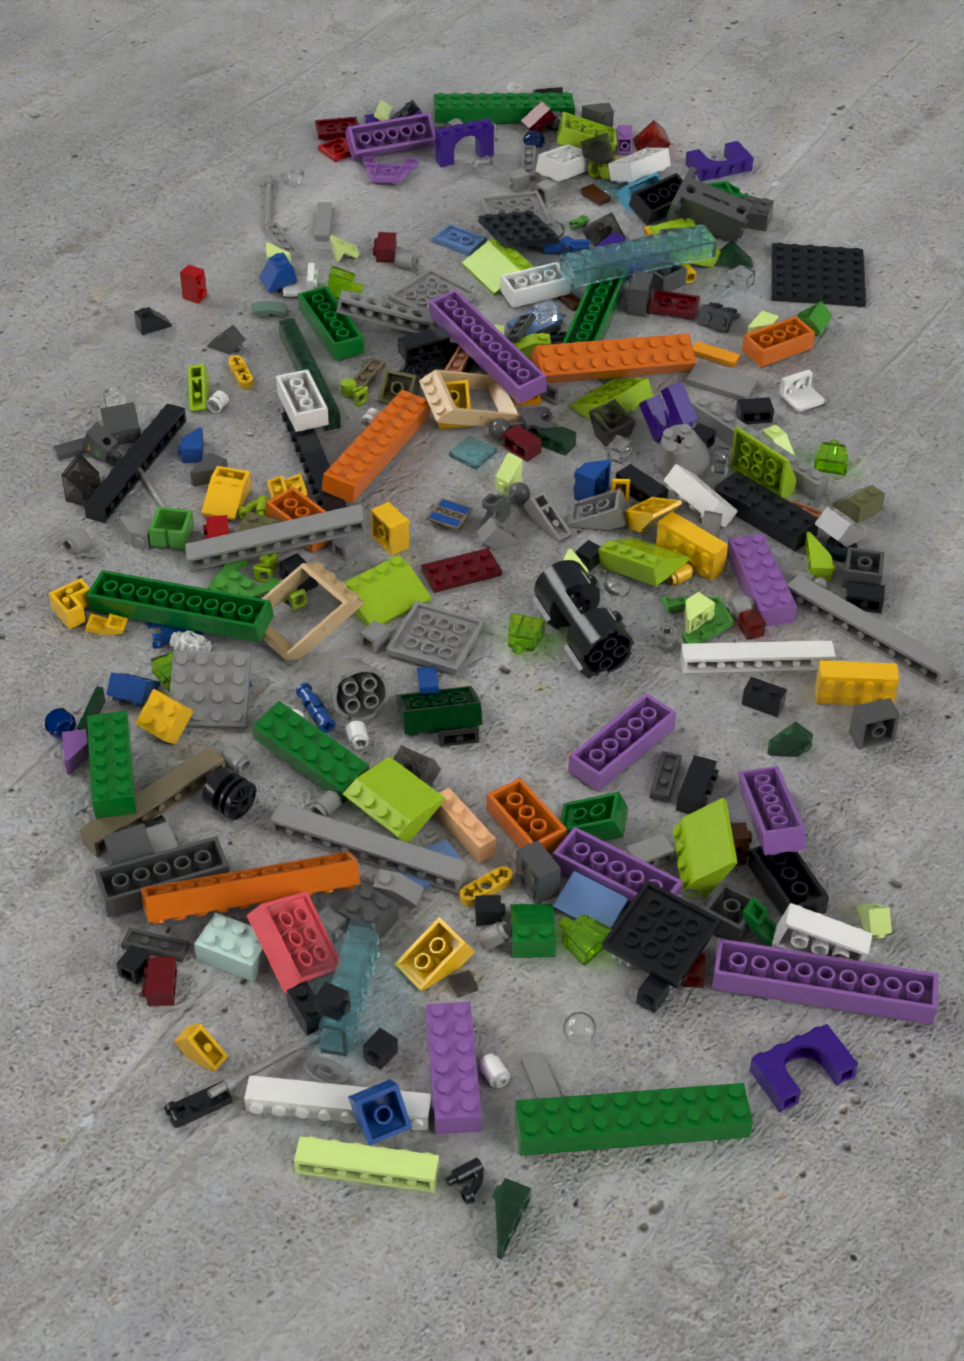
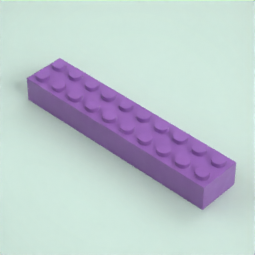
[429,289,547,404]
[712,939,939,1025]

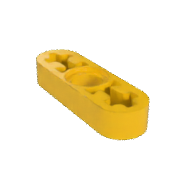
[228,355,253,389]
[460,866,513,907]

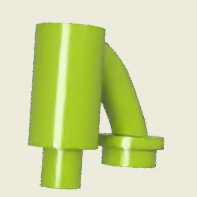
[238,495,270,519]

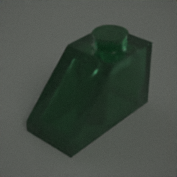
[718,240,753,269]
[537,426,576,456]
[767,721,813,757]

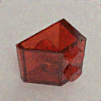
[633,120,671,151]

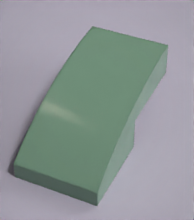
[252,301,286,318]

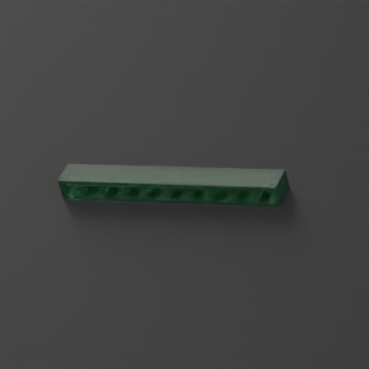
[278,318,341,431]

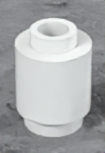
[346,721,369,750]
[479,1053,510,1088]

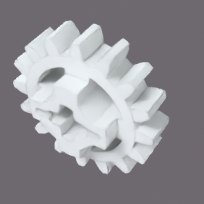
[169,631,212,651]

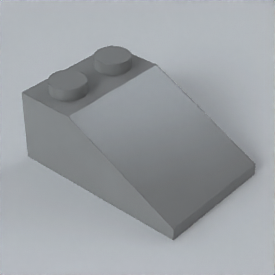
[569,488,628,530]

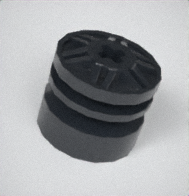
[202,767,257,820]

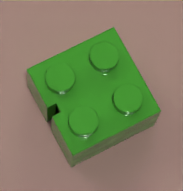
[149,507,194,550]

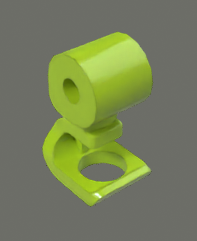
[588,158,610,179]
[340,378,368,407]
[253,552,278,583]
[282,588,308,611]

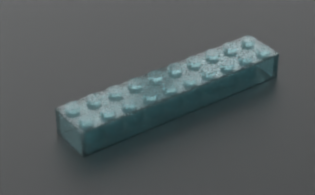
[560,224,717,288]

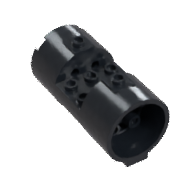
[531,560,634,679]

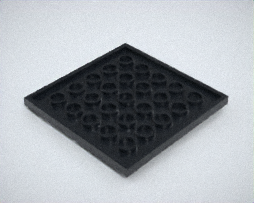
[771,243,866,307]

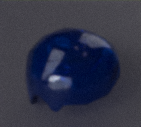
[523,130,545,148]
[44,708,76,739]

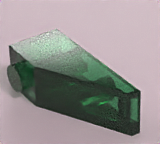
[493,1178,531,1260]

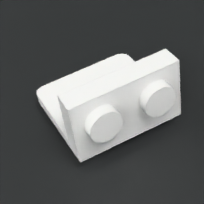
[283,263,318,297]
[779,369,824,412]

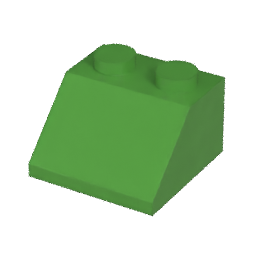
[796,301,832,337]

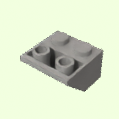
[815,507,868,547]

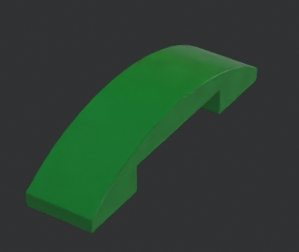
[742,897,777,947]

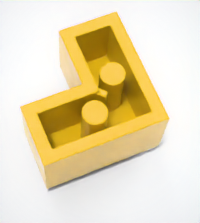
[48,578,90,630]

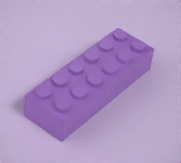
[345,112,435,160]
[727,534,797,627]
[568,693,676,792]
[738,766,806,855]
[553,827,683,908]
[426,1001,482,1135]

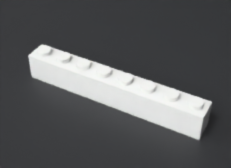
[680,641,836,673]
[244,1075,432,1131]

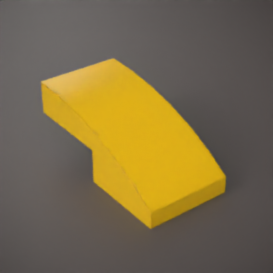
[85,614,128,635]

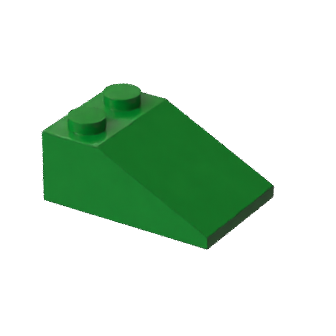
[560,791,628,841]
[510,904,556,958]

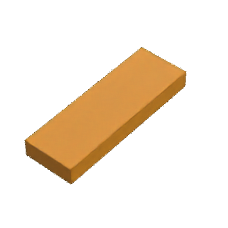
[693,341,741,368]

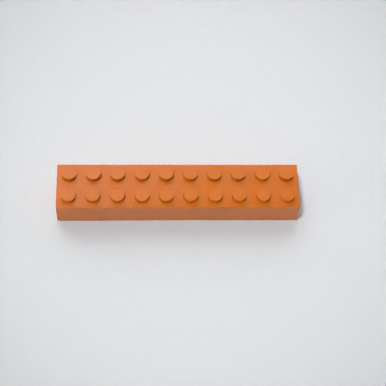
[530,333,696,383]
[322,390,431,503]
[140,851,360,924]

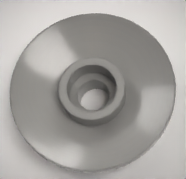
[304,1056,348,1085]

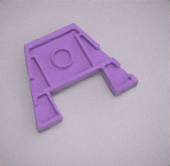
[362,156,419,184]

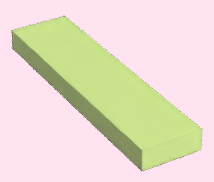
[374,99,392,121]

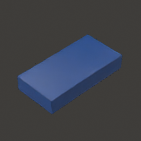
[417,667,439,694]

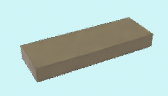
[353,358,386,387]

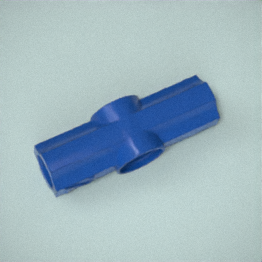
[544,236,590,256]

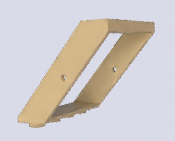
[419,370,522,427]
[262,562,364,660]

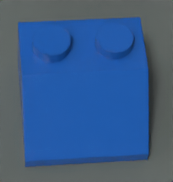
[259,252,297,293]
[573,460,611,501]
[106,672,161,707]
[348,1079,412,1146]

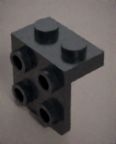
[698,302,741,332]

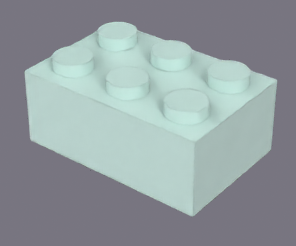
[194,913,268,982]

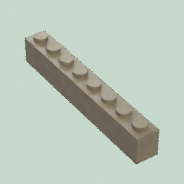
[80,747,226,857]

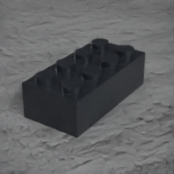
[629,173,683,225]
[748,846,829,916]

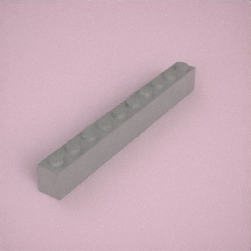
[692,397,829,501]
[185,504,368,571]
[787,574,954,687]
[270,803,469,894]

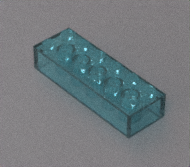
[319,920,380,1057]

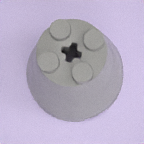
[658,424,710,478]
[330,658,389,721]

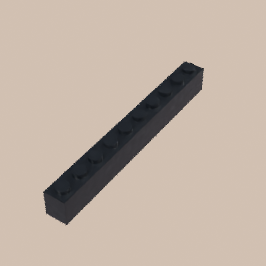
[84,403,187,523]
[281,406,347,512]

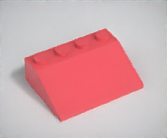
[247,891,345,993]

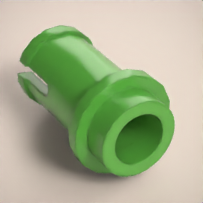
[569,215,589,230]

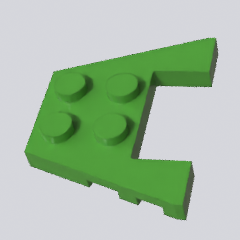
[208,559,281,598]
[662,596,734,644]

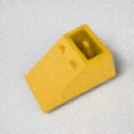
[201,466,252,521]

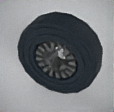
[825,536,858,562]

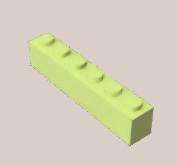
[294,1136,439,1193]

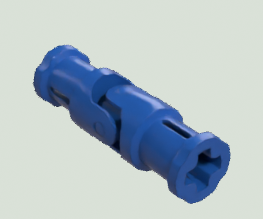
[296,683,336,733]

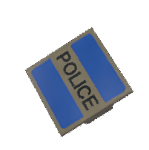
[426,498,473,530]

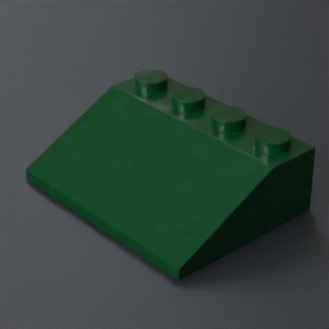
[396,686,483,736]

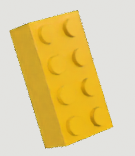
[656,511,728,582]
[815,660,899,705]

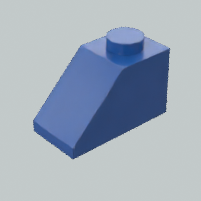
[178,427,204,463]

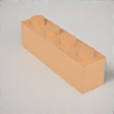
[434,788,496,863]

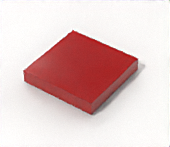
[318,137,351,162]

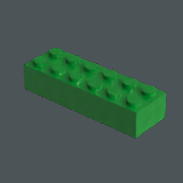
[298,286,364,361]
[252,701,369,804]
[87,711,137,819]

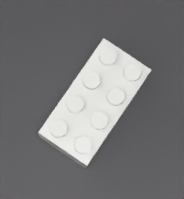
[535,144,593,182]
[608,148,671,184]
[500,262,571,308]
[276,369,328,432]
[663,464,738,528]
[772,903,872,962]

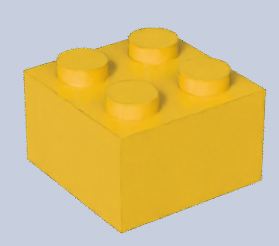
[371,501,410,556]
[135,689,194,745]

